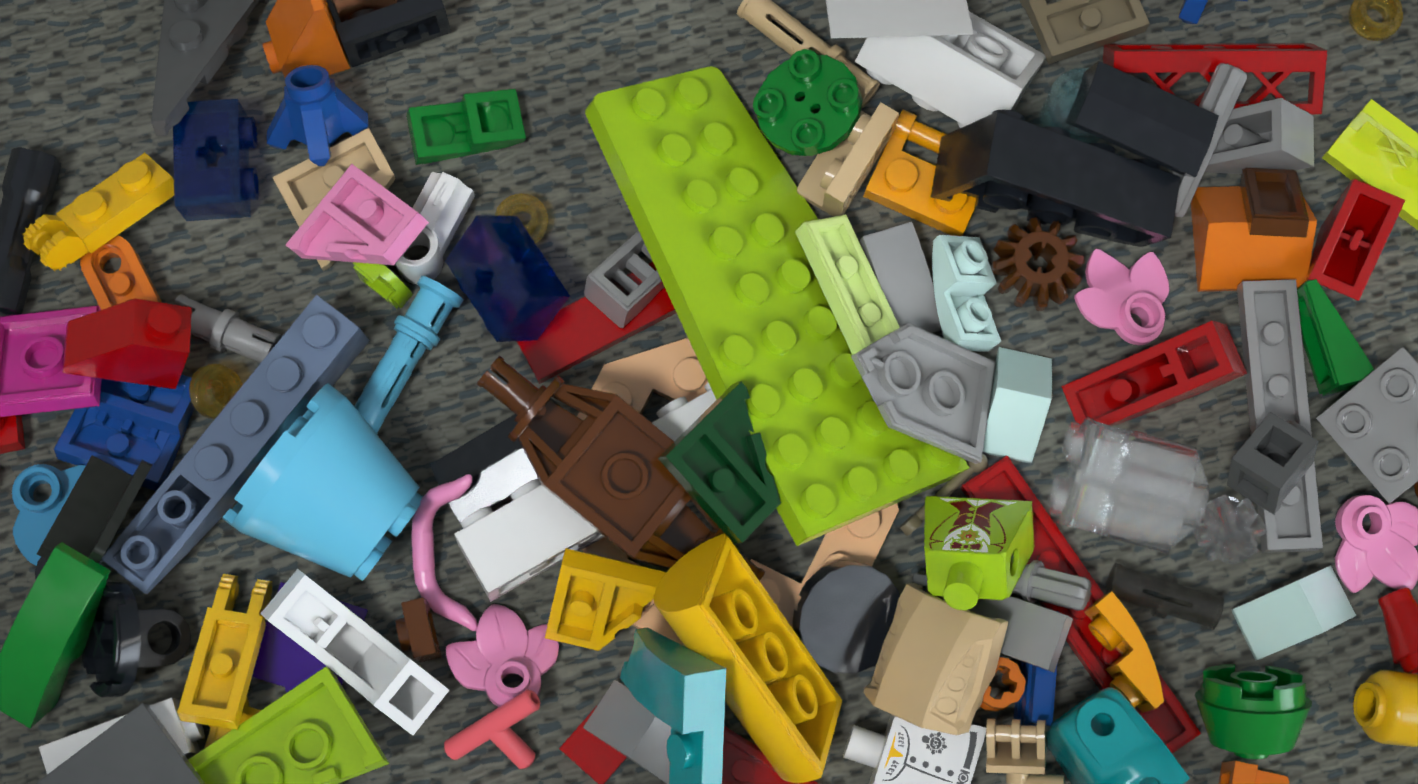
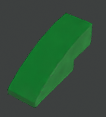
[0,542,110,729]

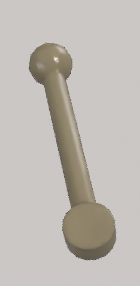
[899,454,988,536]

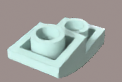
[932,235,1001,352]

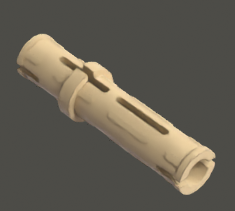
[737,0,880,109]

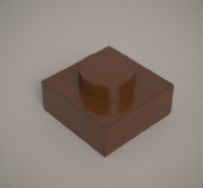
[395,597,442,663]

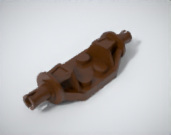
[477,356,765,581]

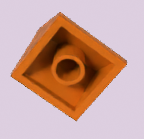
[1191,186,1317,292]

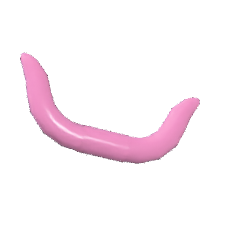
[411,474,478,631]

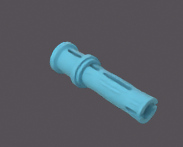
[354,276,463,434]

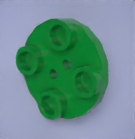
[753,49,862,156]

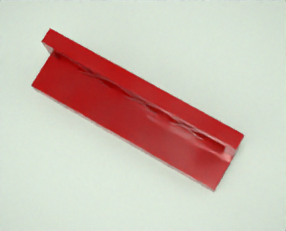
[1103,43,1327,114]

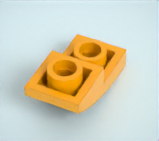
[1084,591,1164,713]

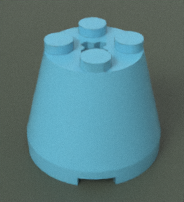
[222,383,423,581]

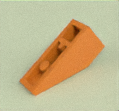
[262,0,351,78]

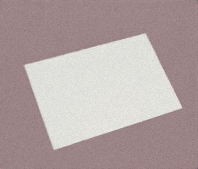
[826,0,974,38]

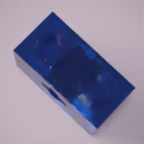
[173,99,259,221]
[445,215,570,342]

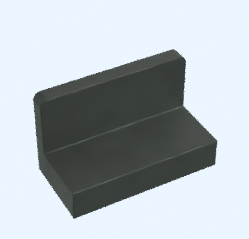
[37,455,152,563]

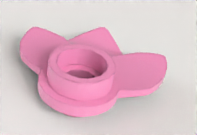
[1074,249,1169,345]
[1335,495,1418,593]
[446,604,559,707]

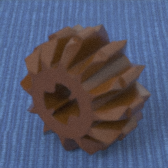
[991,217,1085,311]

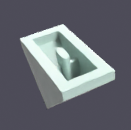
[983,347,1052,464]
[1231,565,1356,661]

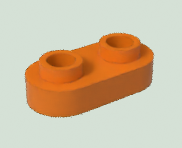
[80,235,162,310]

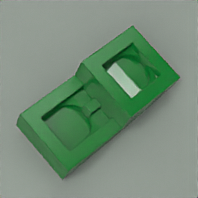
[406,89,526,165]

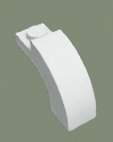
[260,569,449,735]

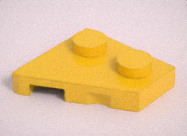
[545,548,666,651]

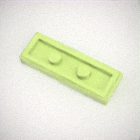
[795,214,900,355]

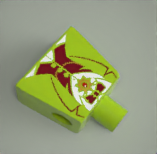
[924,496,1034,610]

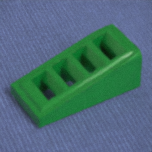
[1297,279,1374,396]

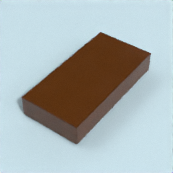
[1240,168,1309,238]

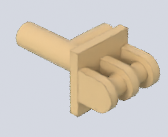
[986,719,1065,784]

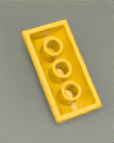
[654,533,843,783]

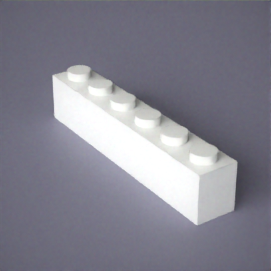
[454,383,717,602]

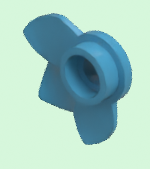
[12,464,85,566]

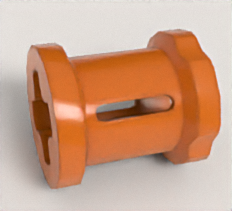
[980,657,1026,712]

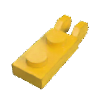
[22,152,180,271]
[177,574,272,730]

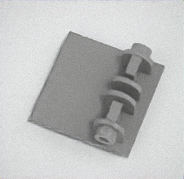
[1316,347,1418,504]

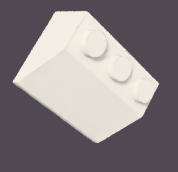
[855,11,1046,128]

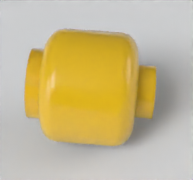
[1353,670,1418,747]

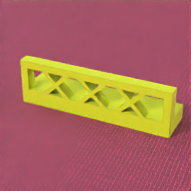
[1322,99,1418,230]

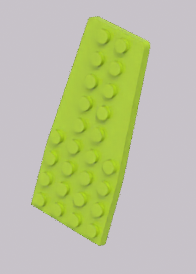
[585,66,970,546]

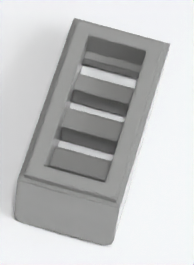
[584,231,664,328]

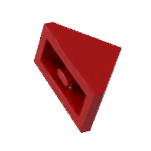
[1306,179,1405,301]

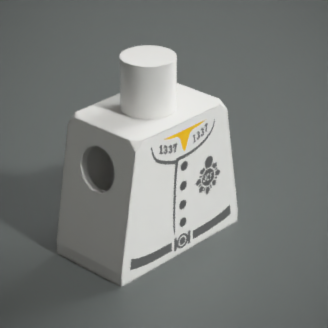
[843,715,986,784]

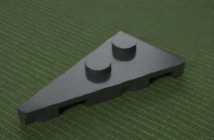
[151,0,269,136]

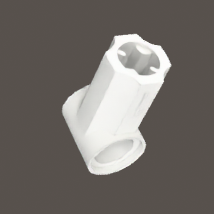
[395,172,475,285]

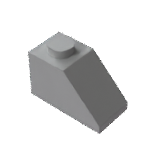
[1205,98,1314,174]

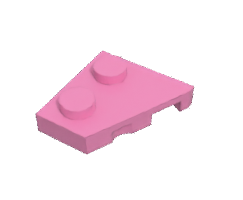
[286,164,429,265]

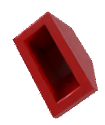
[62,298,192,389]

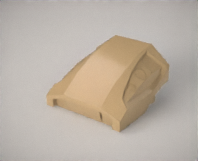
[863,583,1008,735]

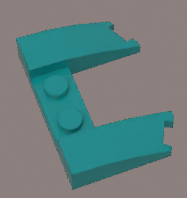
[620,627,726,784]

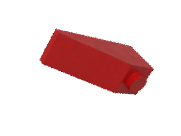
[1061,320,1247,437]

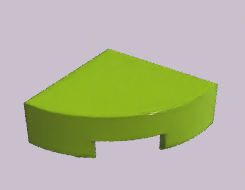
[353,262,413,309]

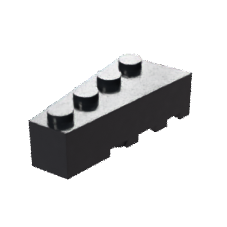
[931,110,1180,247]

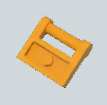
[863,109,976,236]

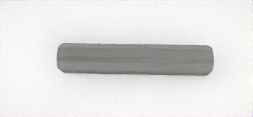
[1169,63,1247,218]

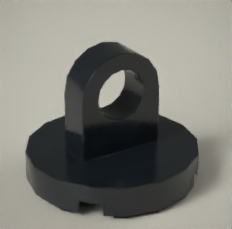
[82,582,191,697]

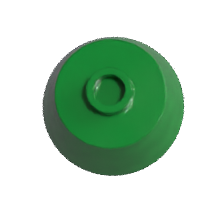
[1195,664,1312,759]

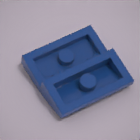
[54,375,202,491]

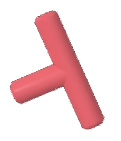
[444,689,540,769]

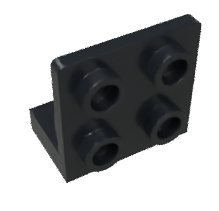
[327,0,451,67]

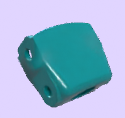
[1046,687,1190,784]

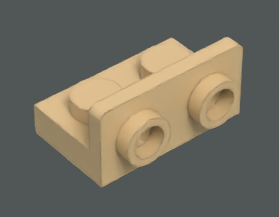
[797,102,899,217]

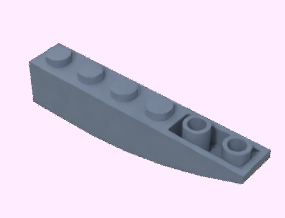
[101,295,370,594]

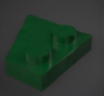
[658,381,781,544]

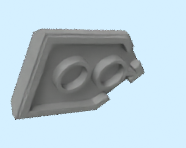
[851,323,995,464]

